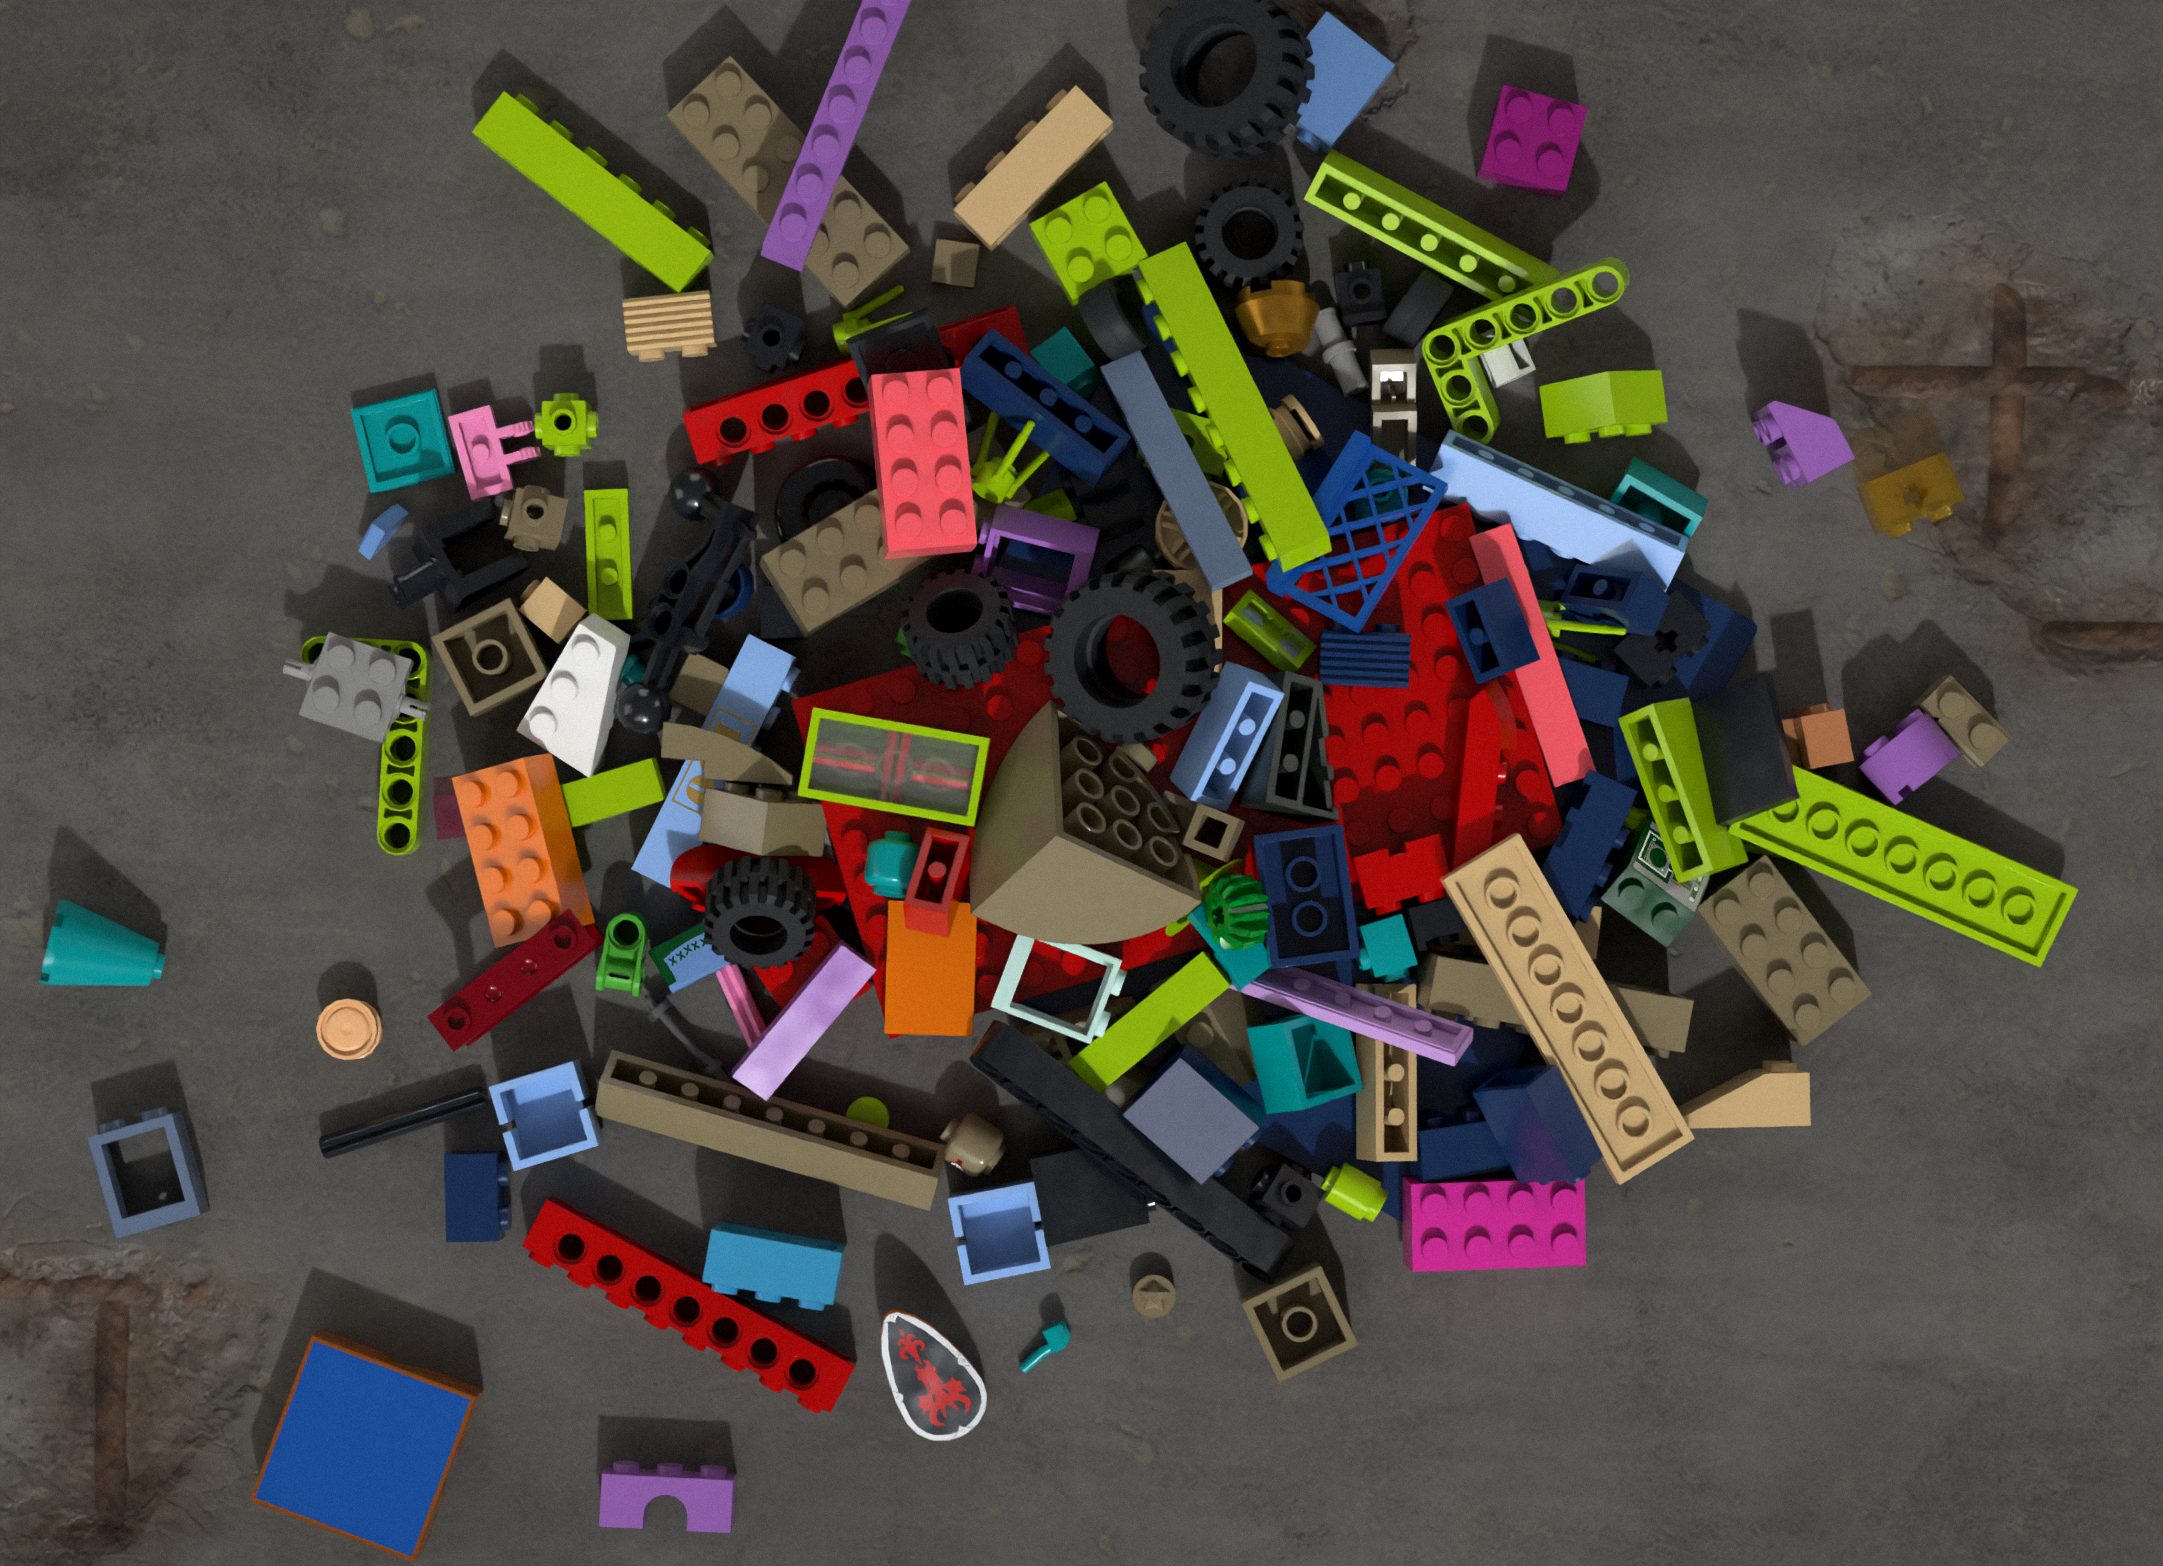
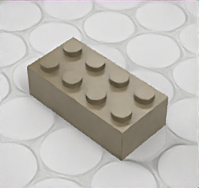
[1695,854,1872,1047]

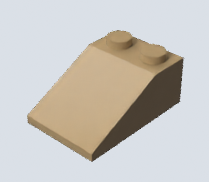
[1677,1060,1811,1129]

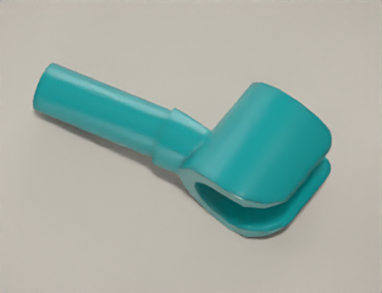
[1019,1321,1071,1373]

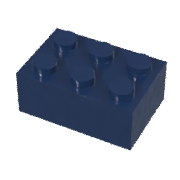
[1251,824,1360,969]

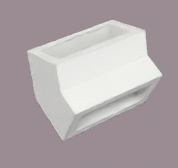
[1479,328,1536,389]

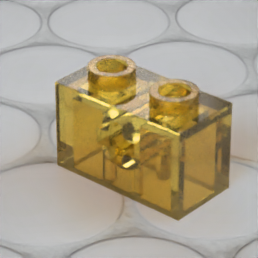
[1856,451,1965,539]

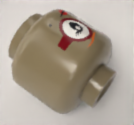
[939,1112,1007,1177]

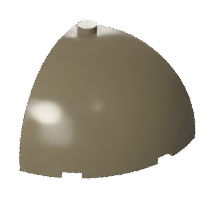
[970,700,1202,944]

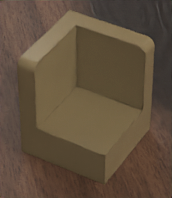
[669,653,729,717]

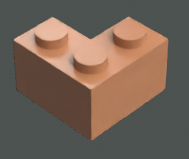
[1782,702,1854,769]

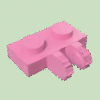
[448,405,542,502]

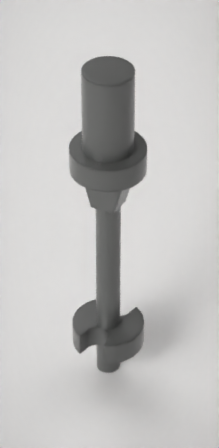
[644,995,736,1085]

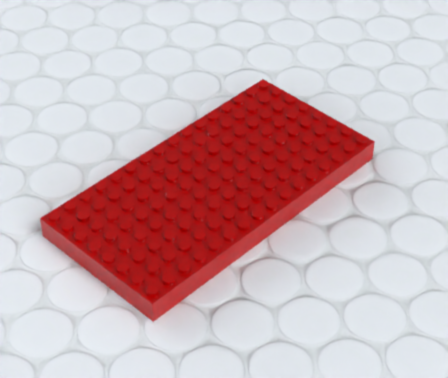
[791,503,1563,1039]

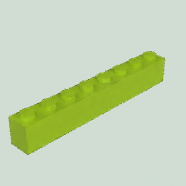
[1135,241,1332,572]

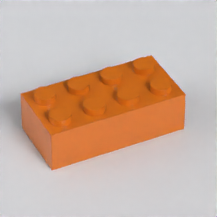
[452,753,595,948]

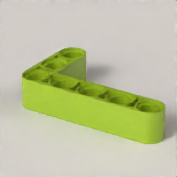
[1422,257,1630,445]
[300,636,434,855]

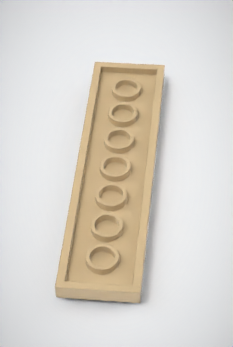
[1440,833,1695,1185]

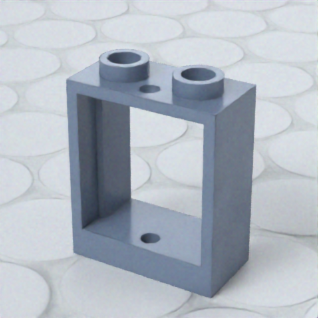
[88,1106,210,1239]

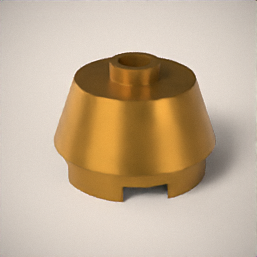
[1233,280,1320,357]

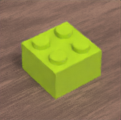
[1029,181,1149,307]

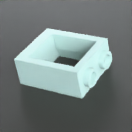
[991,934,1127,1044]

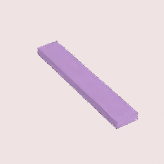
[1229,966,1473,1066]

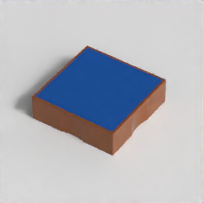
[250,1329,484,1562]

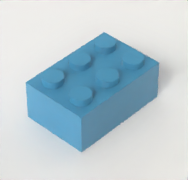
[702,1221,847,1310]

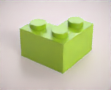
[1539,370,1668,445]

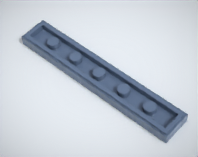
[1100,350,1253,593]

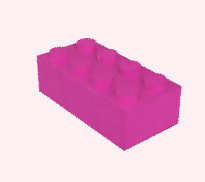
[1402,1173,1586,1272]

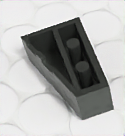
[1237,671,1340,825]

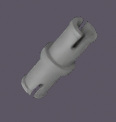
[1315,307,1369,397]

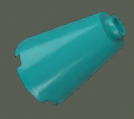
[39,899,166,986]

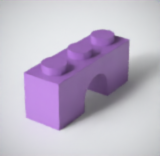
[599,1461,737,1533]

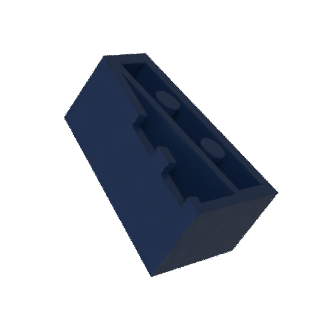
[1541,769,1638,927]

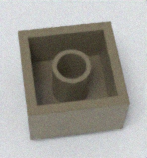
[431,598,551,717]
[699,781,827,857]
[1238,1260,1358,1383]

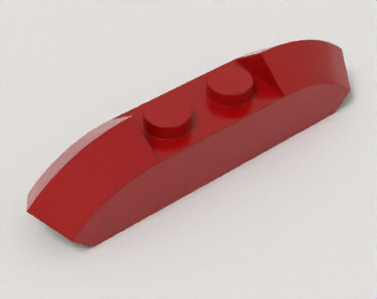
[1449,679,1517,872]

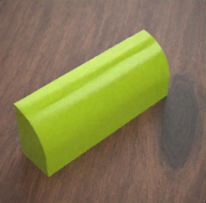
[1618,697,1749,884]

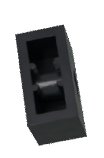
[1607,589,1713,689]

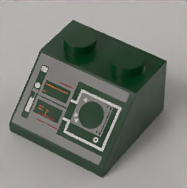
[1594,814,1712,947]

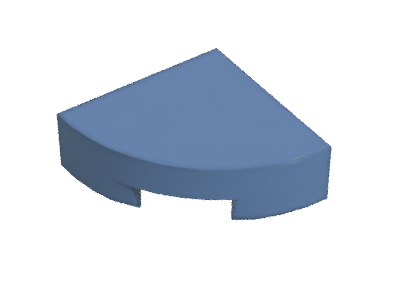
[358,504,409,560]

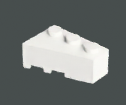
[516,613,631,778]

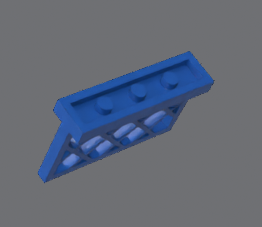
[1265,430,1448,633]

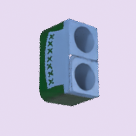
[648,921,730,993]

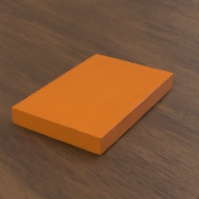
[884,900,977,1036]

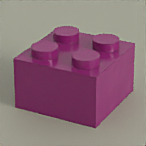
[1476,85,1588,200]

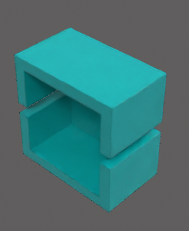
[1246,1012,1363,1114]

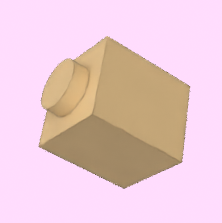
[519,577,589,646]

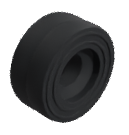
[1381,269,1454,349]
[1078,279,1150,361]

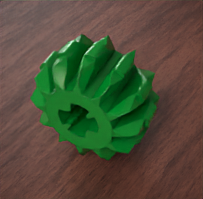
[1203,873,1271,951]

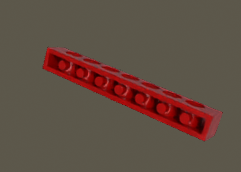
[682,303,1032,467]
[522,1196,857,1414]

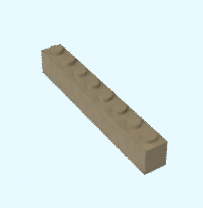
[594,1050,946,1211]

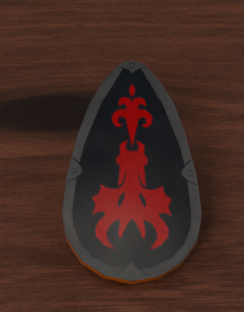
[880,1310,987,1441]

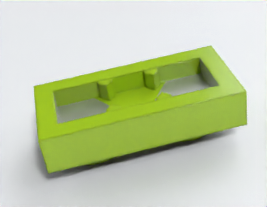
[1223,589,1317,673]

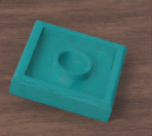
[350,388,457,495]

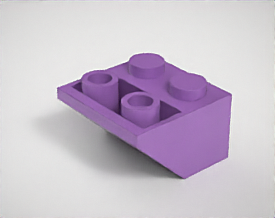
[1752,400,1855,490]

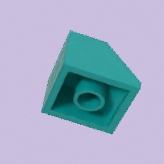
[1607,456,1709,538]

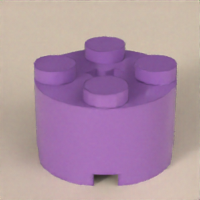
[1857,709,1961,807]

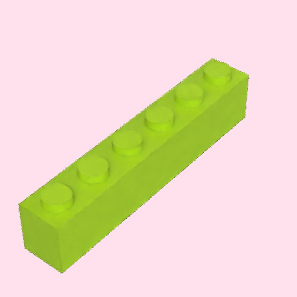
[472,91,715,294]
[1304,148,1562,321]

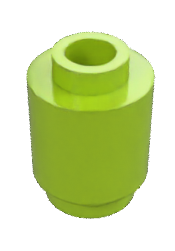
[1320,1162,1389,1222]

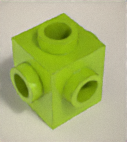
[534,393,599,457]

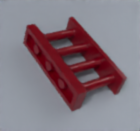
[427,908,605,1052]

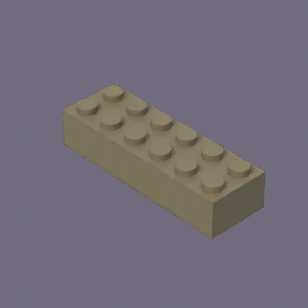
[666,56,911,312]
[759,423,1032,638]
[1412,949,1694,1058]

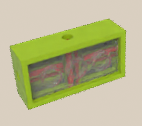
[797,707,991,827]

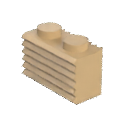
[622,290,718,362]

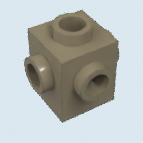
[499,485,568,552]

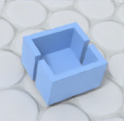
[489,1059,604,1171]
[947,1178,1051,1285]

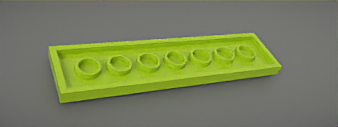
[1727,763,2079,968]

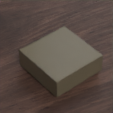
[931,239,980,289]

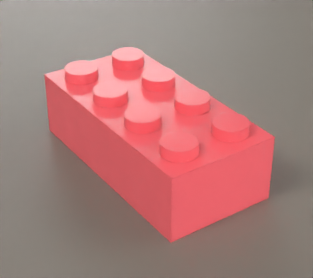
[867,368,977,559]

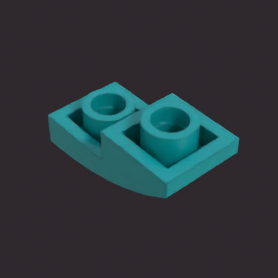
[1187,902,1269,992]

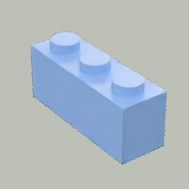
[1169,661,1285,811]

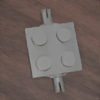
[283,632,431,745]

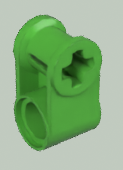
[596,911,650,997]

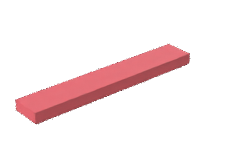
[1468,523,1597,788]

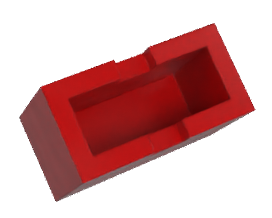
[1350,834,1450,915]

